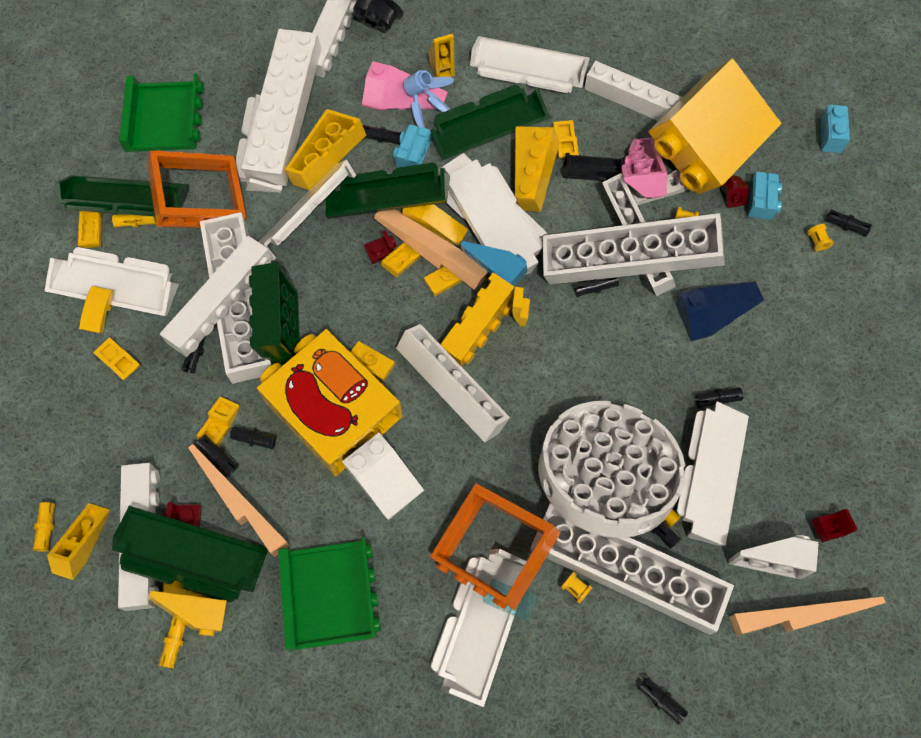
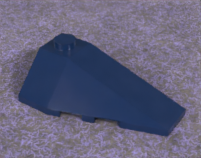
[676,282,764,342]

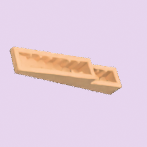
[374,209,489,290]
[188,444,290,557]
[729,597,886,636]

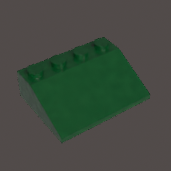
[249,262,300,365]

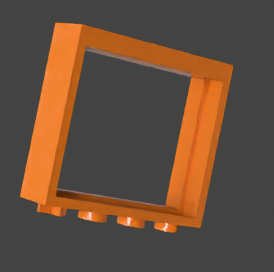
[147,150,246,228]
[430,483,560,610]

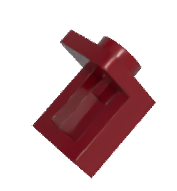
[720,175,749,208]
[811,509,857,543]

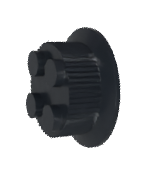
[353,0,404,32]

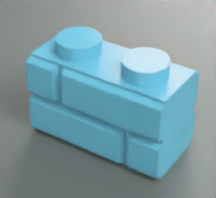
[820,105,850,153]
[393,124,432,167]
[748,172,782,220]

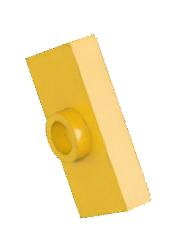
[78,211,103,248]
[381,242,421,278]
[424,267,462,296]
[350,341,396,382]

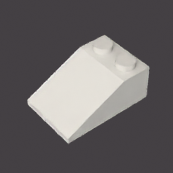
[342,433,424,520]
[728,535,819,579]

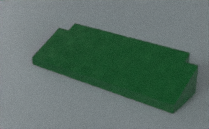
[430,85,550,161]
[326,163,450,219]
[56,175,189,217]
[112,506,268,602]

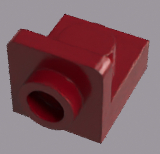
[364,230,397,265]
[163,502,202,527]

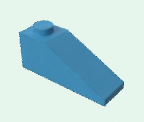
[460,241,528,286]

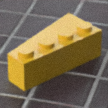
[285,109,366,190]
[515,126,560,212]
[440,273,514,367]

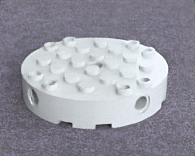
[538,401,685,538]

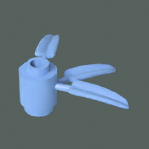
[404,70,454,128]

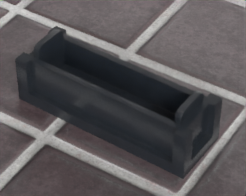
[563,153,626,181]

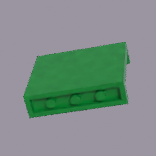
[119,73,204,152]
[278,537,381,651]

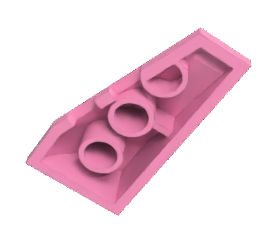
[362,61,448,111]
[621,137,667,198]

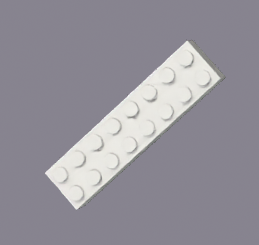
[241,29,321,186]
[200,212,274,384]
[543,213,725,284]
[530,503,734,635]

